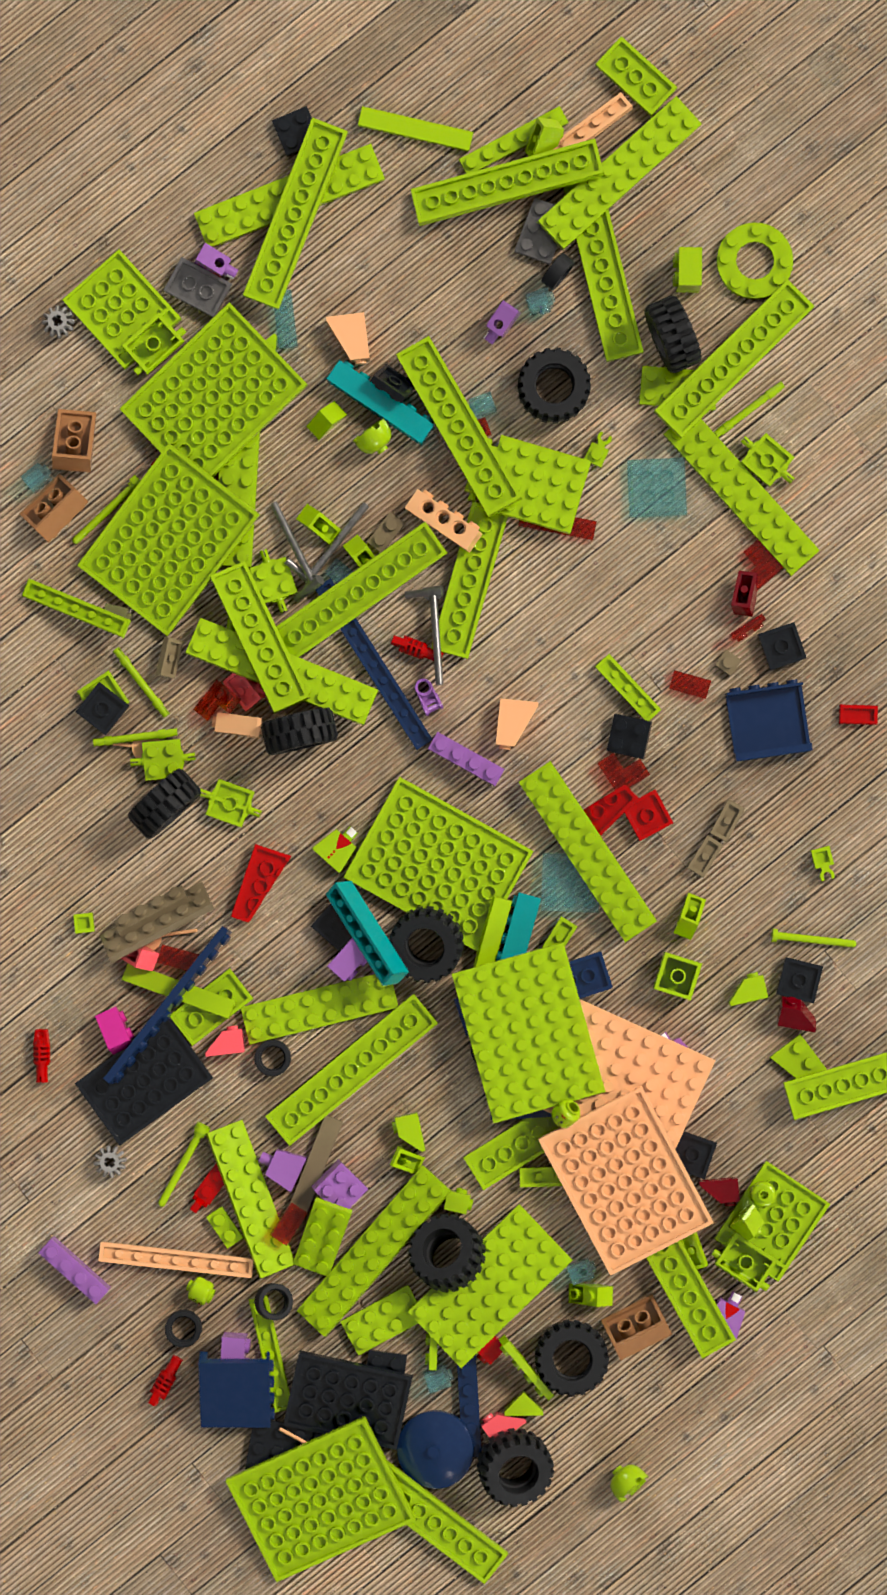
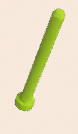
[771,929,856,948]

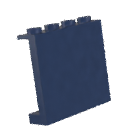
[725,679,813,762]
[198,1352,275,1428]

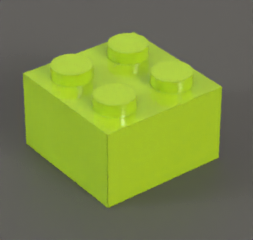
[672,247,702,293]
[653,952,702,1000]

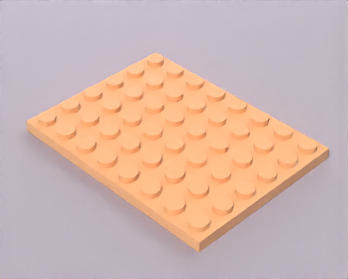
[543,999,716,1149]
[538,1085,714,1276]

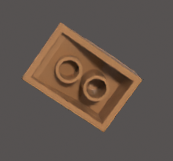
[52,409,96,473]

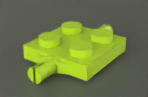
[741,433,795,487]
[249,549,298,613]
[130,739,196,781]
[199,779,262,828]

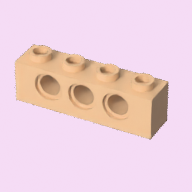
[405,489,482,553]

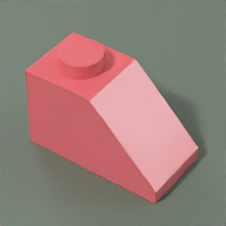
[120,946,159,971]
[205,1025,245,1057]
[481,1412,526,1438]

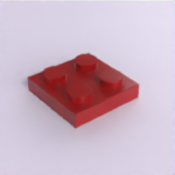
[624,789,673,841]

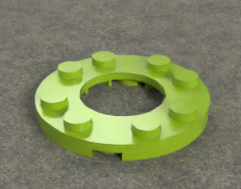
[716,222,793,300]

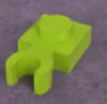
[584,432,612,468]
[810,846,835,881]

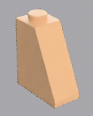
[326,312,370,365]
[495,698,539,750]
[212,712,264,739]

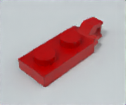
[190,1163,224,1213]

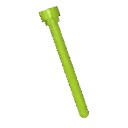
[72,474,141,544]
[158,1122,210,1207]

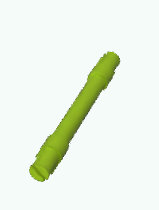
[714,381,785,438]
[113,647,170,718]
[93,728,178,747]

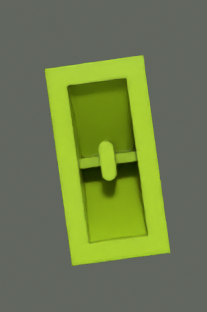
[306,401,347,441]
[390,1145,425,1174]
[504,1390,543,1416]

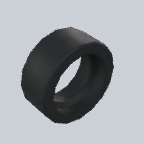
[541,253,575,290]
[254,1039,291,1077]
[254,1283,293,1321]
[165,1310,202,1348]

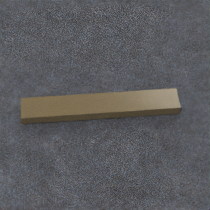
[282,1115,343,1229]

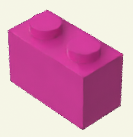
[95,1006,134,1055]

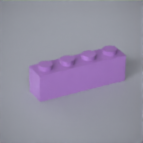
[428,732,505,787]
[39,1236,111,1304]

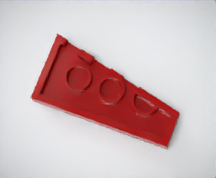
[583,784,639,836]
[230,844,291,923]

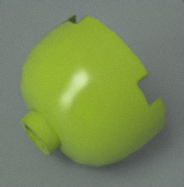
[353,418,391,454]
[610,1465,649,1503]

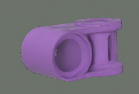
[415,679,444,716]

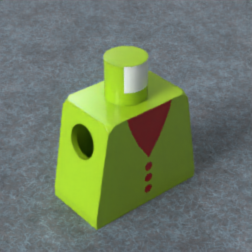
[312,826,358,873]

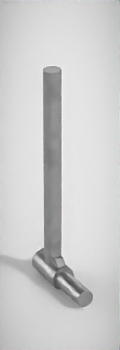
[270,502,324,602]
[284,502,369,582]
[405,585,444,685]

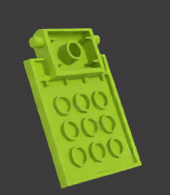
[62,249,187,375]
[464,435,591,535]
[711,1161,830,1292]

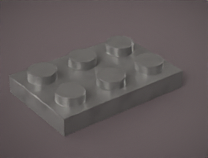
[514,198,557,265]
[164,257,232,318]

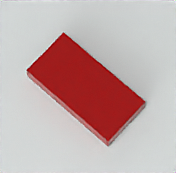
[838,704,878,725]

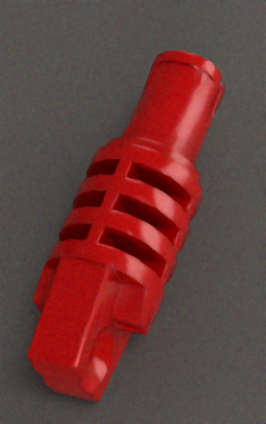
[391,635,444,661]
[33,1029,51,1083]
[148,1355,183,1407]

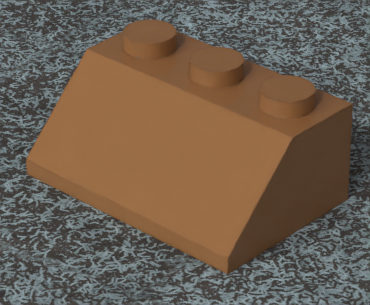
[20,473,89,543]
[601,1294,672,1360]

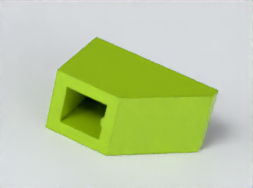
[568,1283,613,1307]

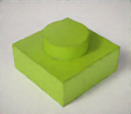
[73,913,95,934]

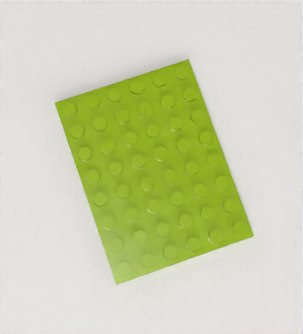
[120,302,308,477]
[77,444,260,636]
[344,777,534,951]
[452,942,606,1123]
[225,1416,416,1582]

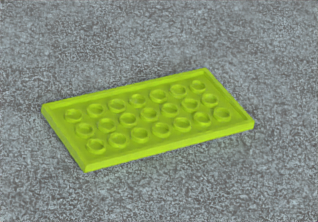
[408,1204,573,1368]

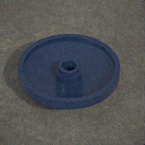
[397,1410,474,1489]

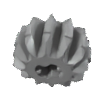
[42,305,75,339]
[94,1145,127,1178]

